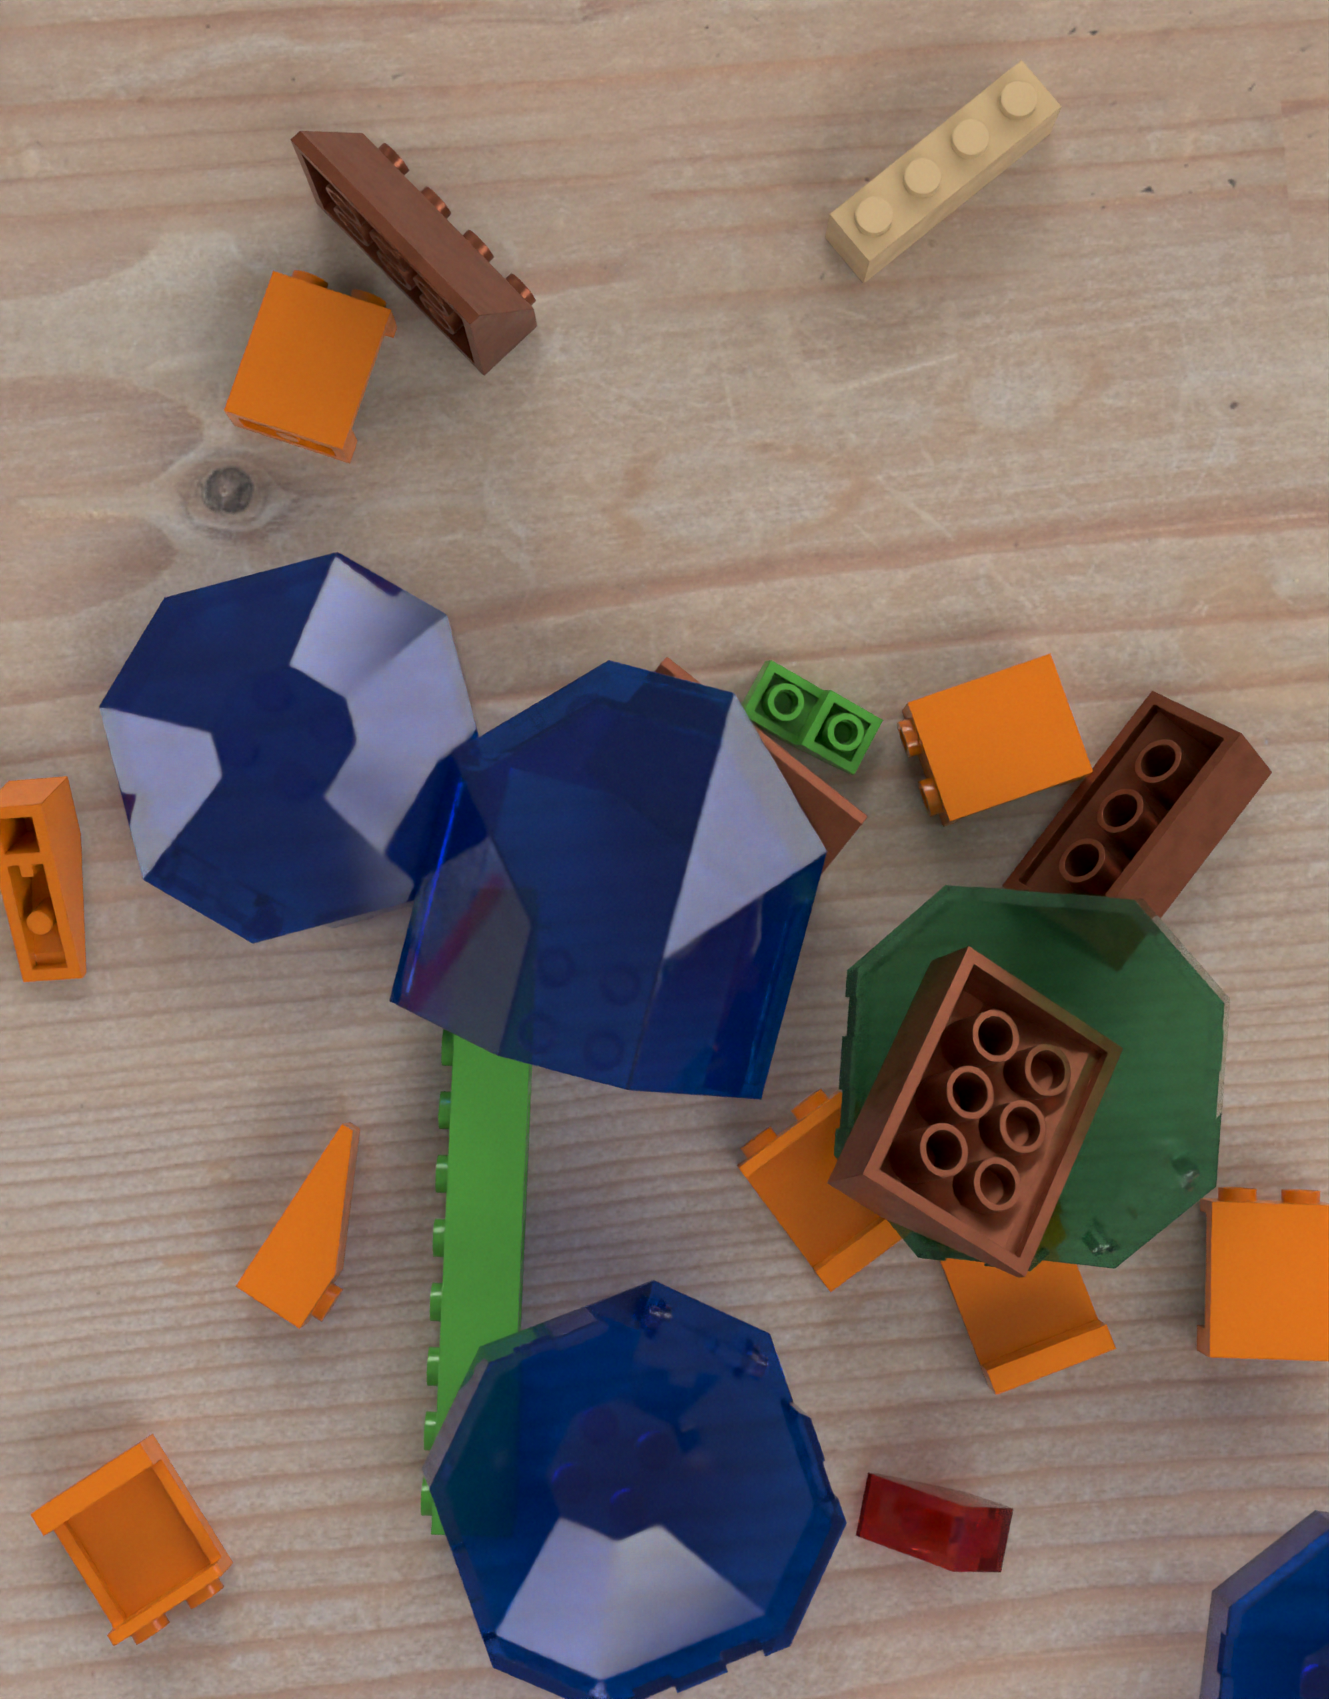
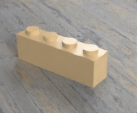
[825,60,1062,284]

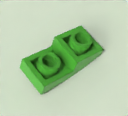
[737,660,883,775]

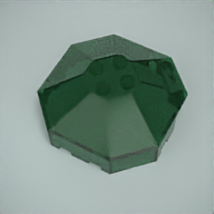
[834,884,1231,1271]

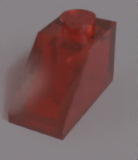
[856,1472,1014,1572]

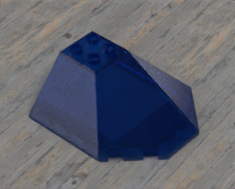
[389,660,827,1100]

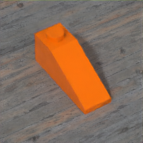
[0,776,86,982]
[235,1122,360,1329]

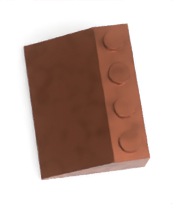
[290,131,537,376]
[827,946,1123,1278]

